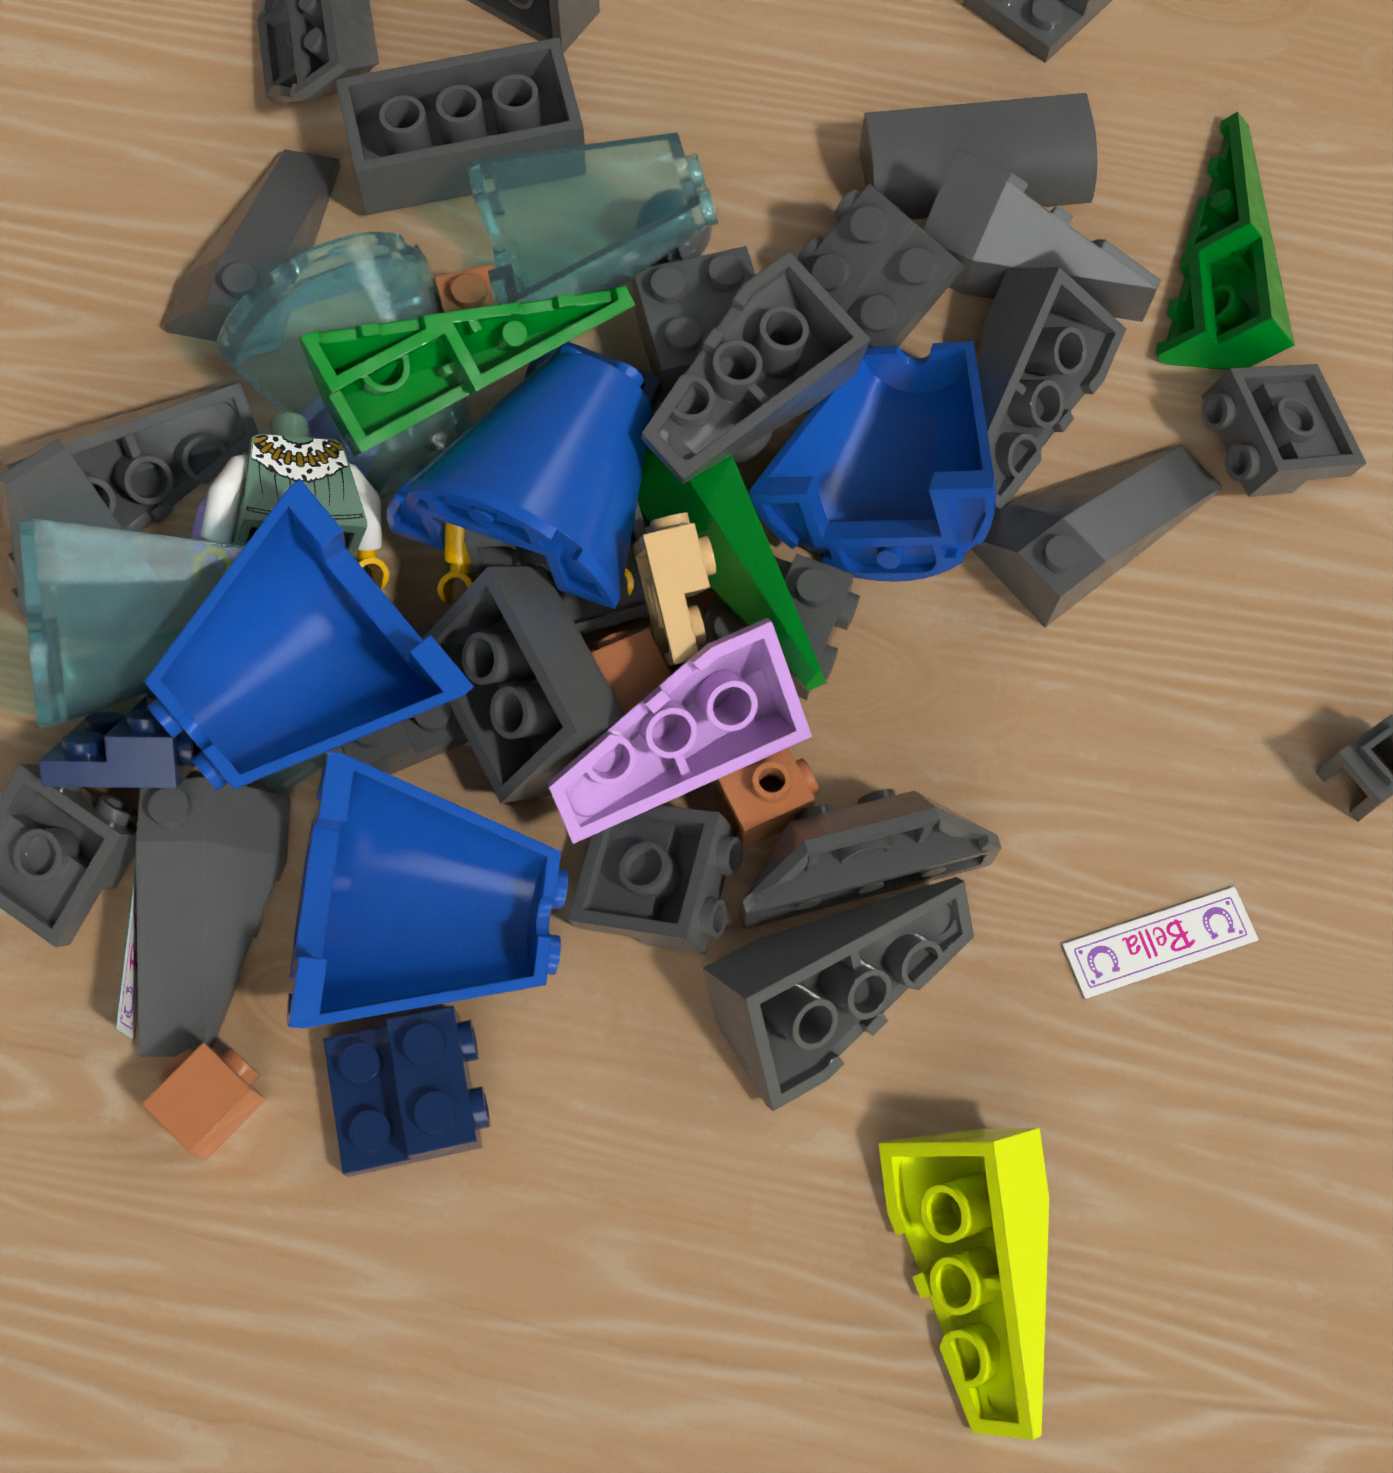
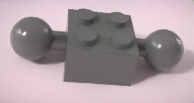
[632,190,773,463]

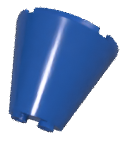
[749,340,997,582]
[387,345,654,609]
[144,479,474,791]
[287,751,568,1029]

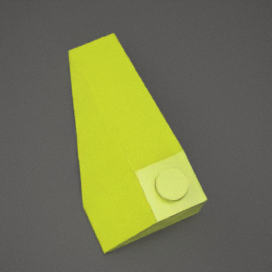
[878,1128,1049,1440]

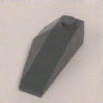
[977,267,1126,511]

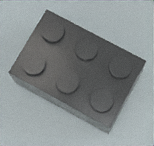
[422,566,625,803]

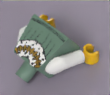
[190,413,389,589]

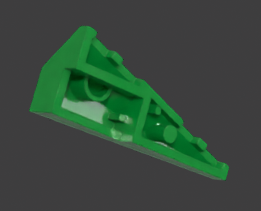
[1156,112,1295,370]
[299,286,636,457]
[638,446,827,691]

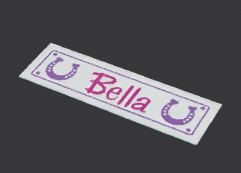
[115,865,138,1040]
[1062,886,1259,999]

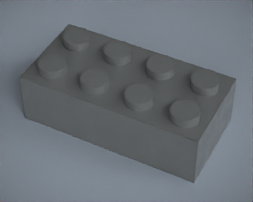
[336,37,587,215]

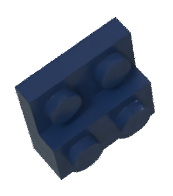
[39,691,201,789]
[323,1006,491,1177]

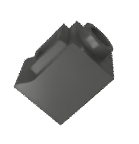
[1316,714,1393,822]

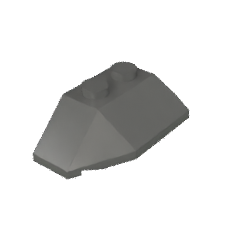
[257,0,379,103]
[740,789,1001,929]

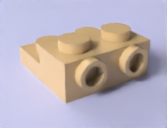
[632,513,716,666]

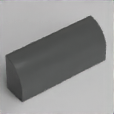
[859,93,1097,219]

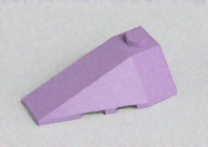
[547,618,812,844]

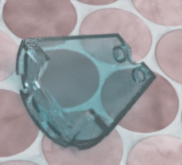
[466,132,718,305]
[215,232,472,499]
[19,519,245,728]

